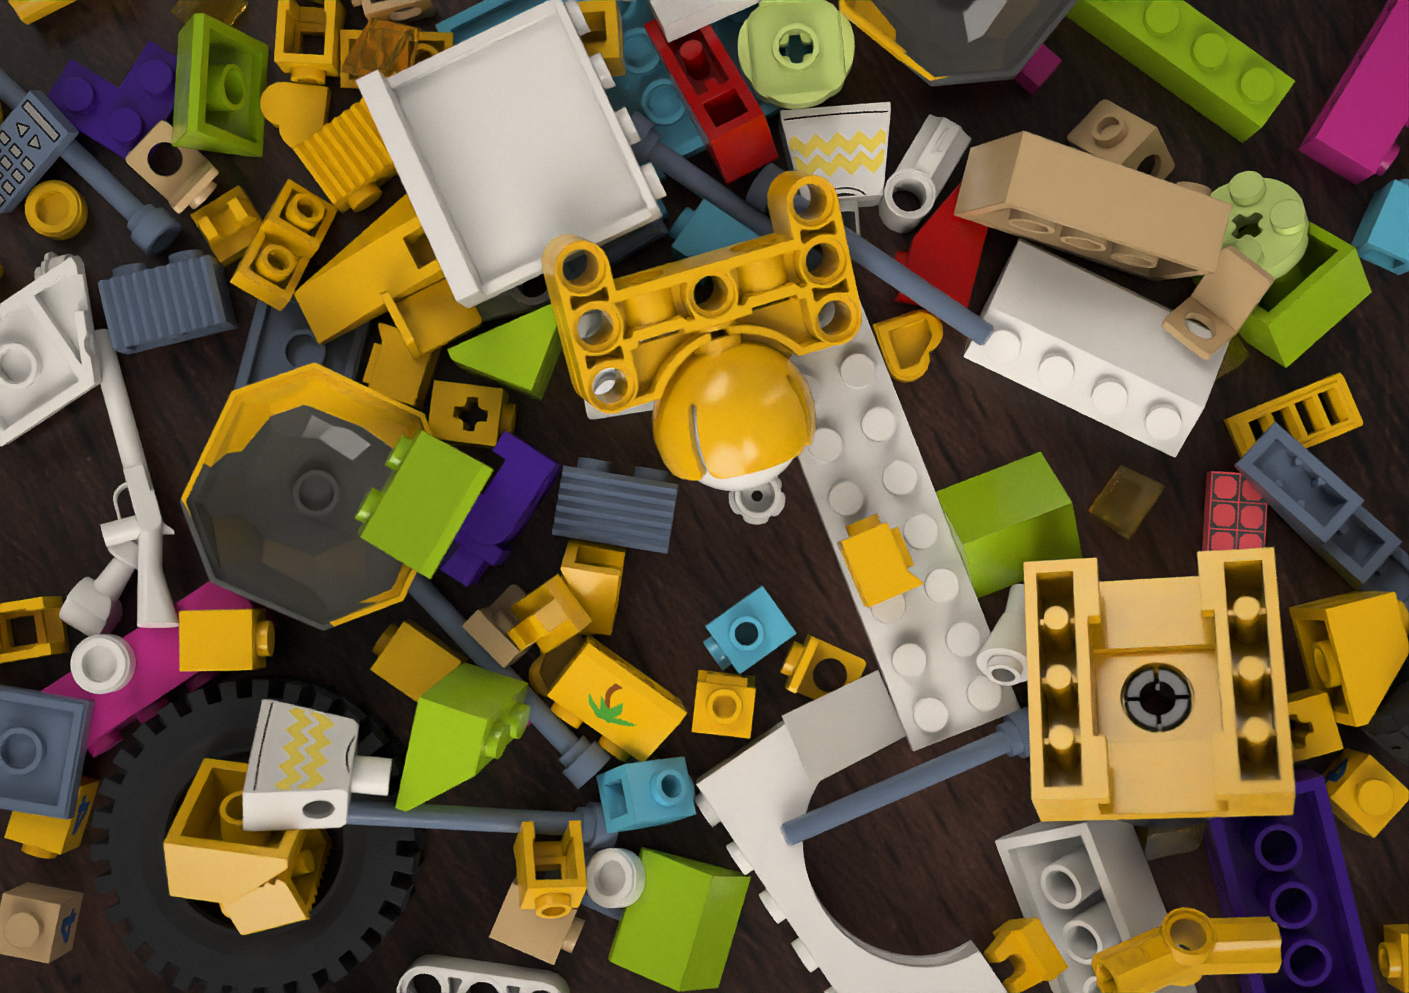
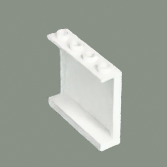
[356,0,666,308]

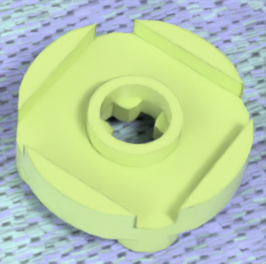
[738,0,855,109]
[1210,171,1309,280]

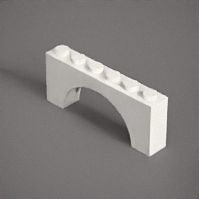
[694,702,1008,993]

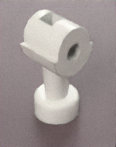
[58,539,138,637]

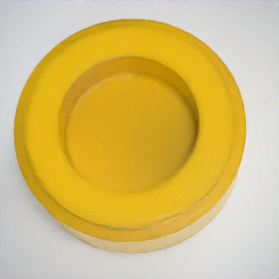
[25,180,88,240]

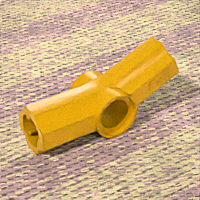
[1091,907,1282,993]

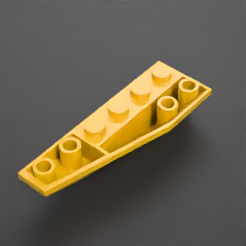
[293,193,446,346]

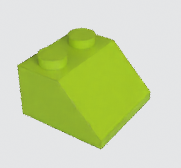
[1191,221,1372,368]
[354,429,493,579]
[395,662,530,812]

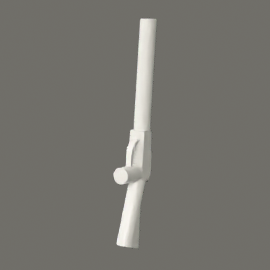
[95,329,179,628]

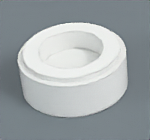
[71,634,136,694]
[586,848,646,908]

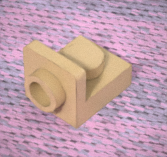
[462,584,536,668]

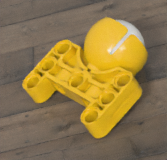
[541,170,862,491]

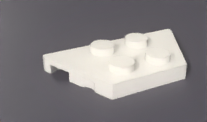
[0,255,102,446]

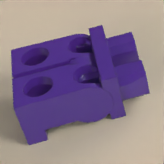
[438,430,563,586]

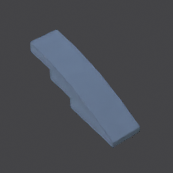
[1234,422,1409,612]

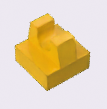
[190,185,263,266]
[507,574,592,654]
[983,917,1068,993]

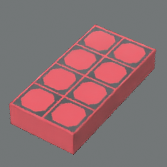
[1202,471,1267,551]

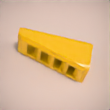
[1224,373,1363,458]

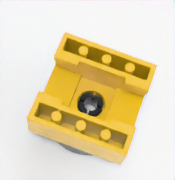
[1023,547,1295,829]

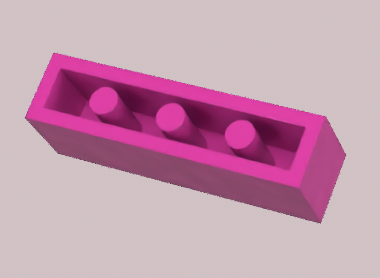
[1298,0,1409,185]
[42,581,279,758]

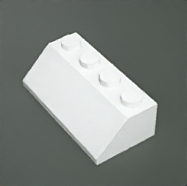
[964,238,1230,458]
[995,820,1198,993]

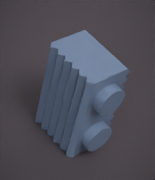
[97,249,238,355]
[552,457,679,554]

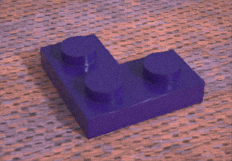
[47,40,177,162]

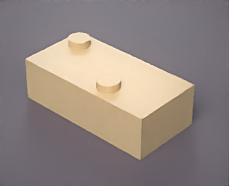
[954,131,1232,282]

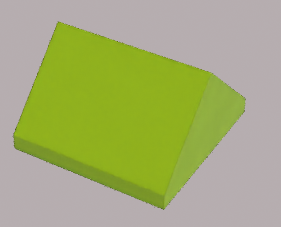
[172,13,269,157]
[447,304,562,401]
[936,451,1082,599]
[608,846,751,992]

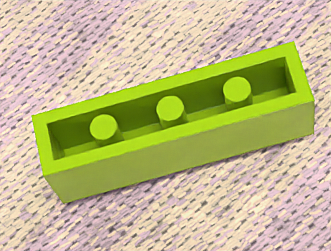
[1066,0,1295,143]

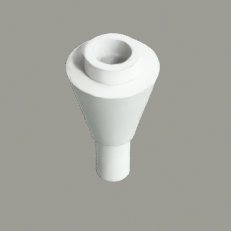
[976,584,1027,686]

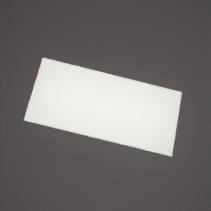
[782,670,906,785]

